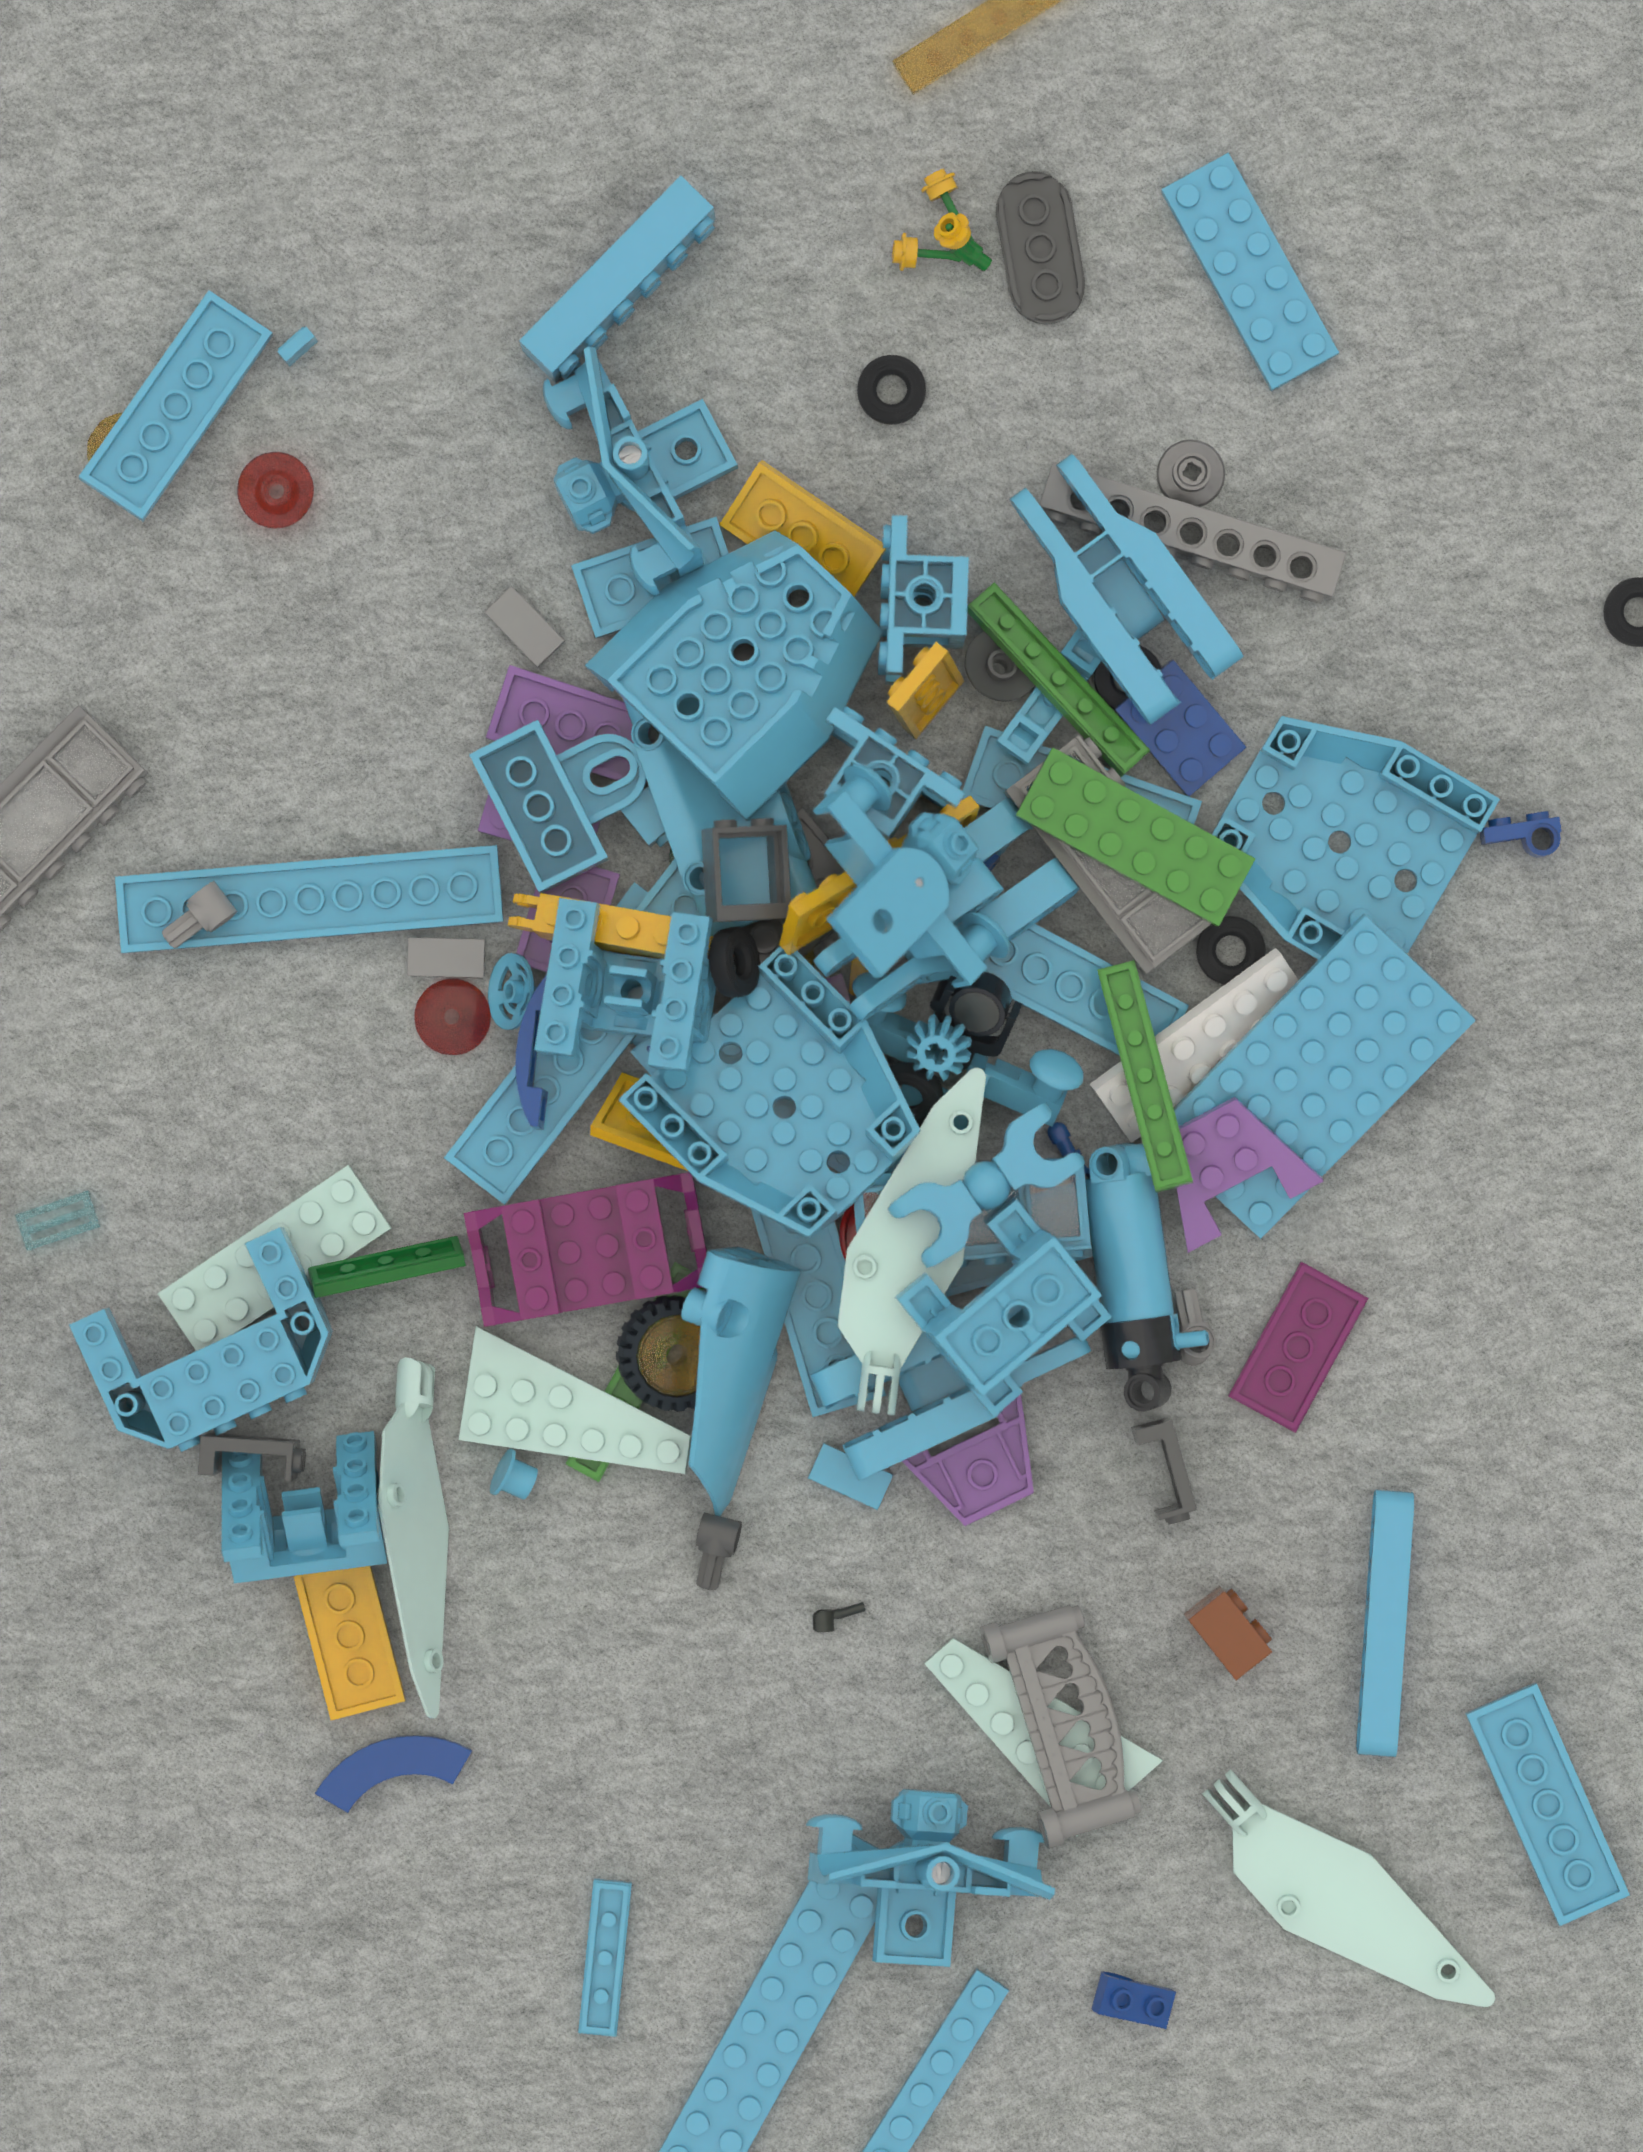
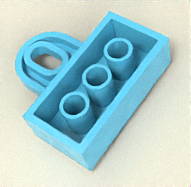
[469,720,647,893]

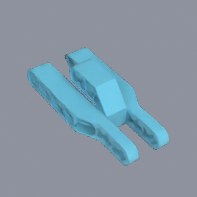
[1009,454,1244,725]
[814,798,1080,1022]
[810,1305,1092,1480]

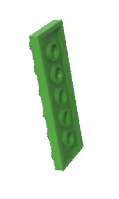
[1015,747,1255,927]

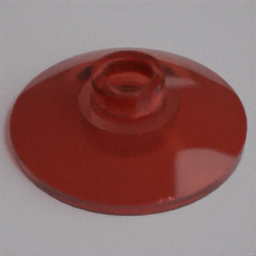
[237,452,314,529]
[414,979,491,1055]

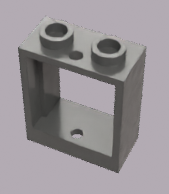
[701,818,791,923]

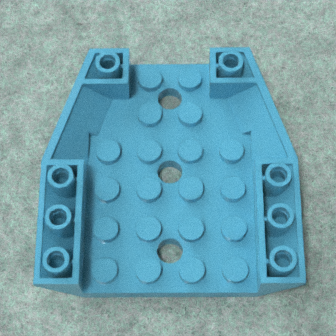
[585,530,883,821]
[1212,716,1500,960]
[618,946,921,1238]

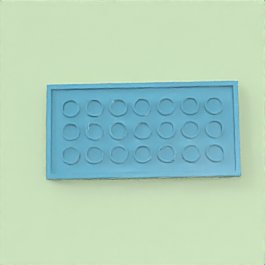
[1174,913,1476,1239]

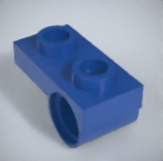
[1480,811,1562,858]
[1091,1971,1176,2029]

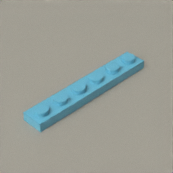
[862,1968,1009,2152]

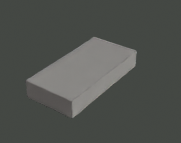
[484,586,565,668]
[407,937,485,978]

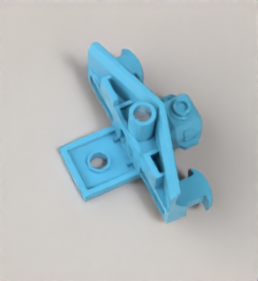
[542,346,738,595]
[806,1789,1055,1967]

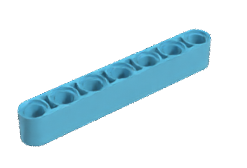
[1356,1490,1414,1757]

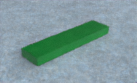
[308,1236,466,1298]

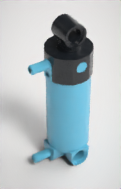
[1085,1143,1209,1412]

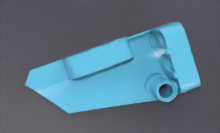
[681,1247,801,1516]

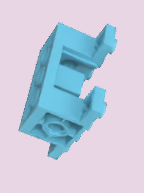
[878,515,969,685]
[824,706,965,841]
[534,898,716,1072]
[895,1198,1111,1417]
[221,1431,388,1584]

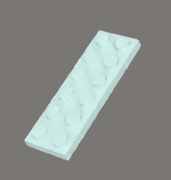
[157,1165,392,1351]

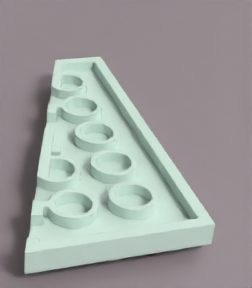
[924,1638,1163,1837]

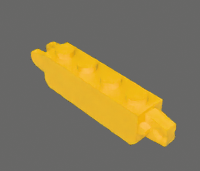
[508,893,713,959]

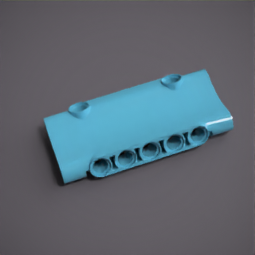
[622,653,817,937]

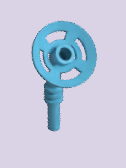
[488,953,636,1044]

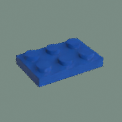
[1113,660,1246,797]

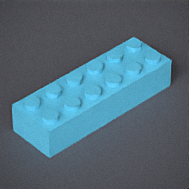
[519,175,715,383]

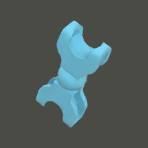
[887,1103,1085,1268]

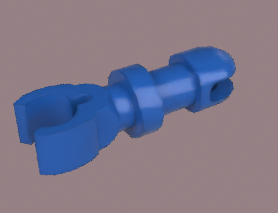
[1047,1122,1091,1188]

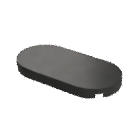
[996,171,1085,324]

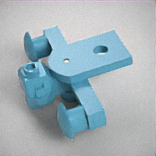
[813,764,1009,988]

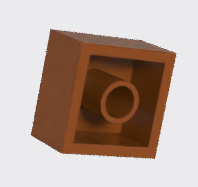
[1184,1586,1272,1681]

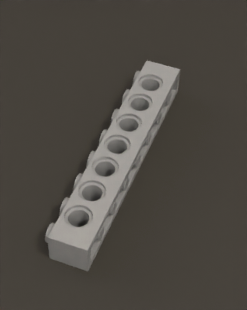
[1040,462,1346,604]

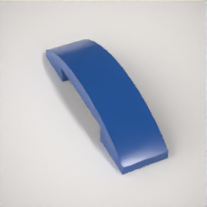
[515,975,548,1130]

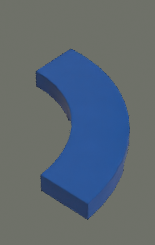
[315,1735,472,1813]

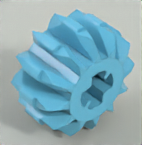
[906,1014,972,1081]

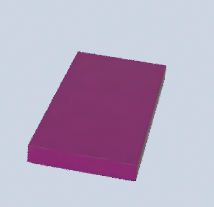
[1228,1261,1369,1433]

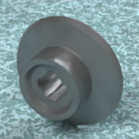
[1157,440,1225,507]

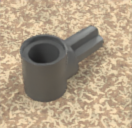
[696,1512,742,1590]

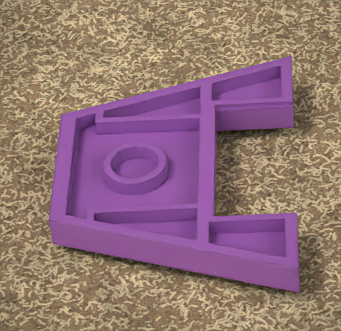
[1176,1097,1324,1253]
[902,1394,1034,1526]

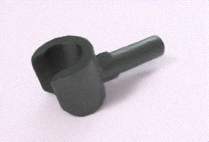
[813,1602,866,1632]

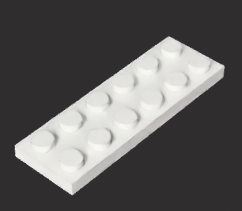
[1090,948,1298,1143]

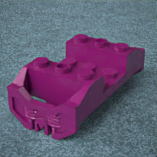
[464,1172,707,1327]

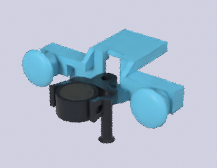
[852,972,1084,1130]

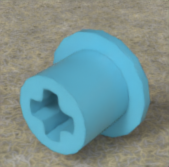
[490,1448,538,1500]

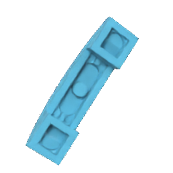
[996,629,1101,765]

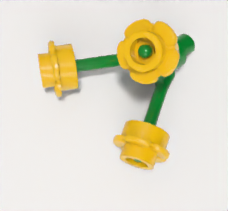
[892,168,992,271]

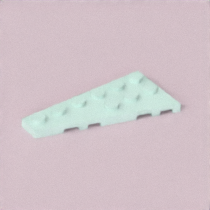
[459,1326,692,1474]

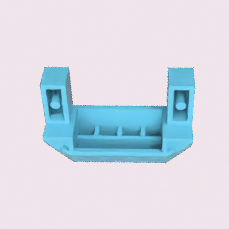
[69,1227,333,1452]

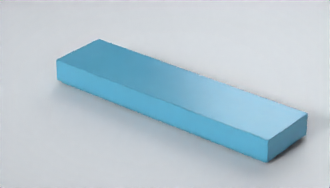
[578,1878,632,2037]

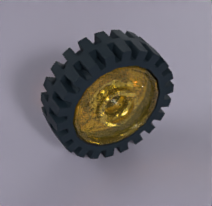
[616,1295,700,1412]

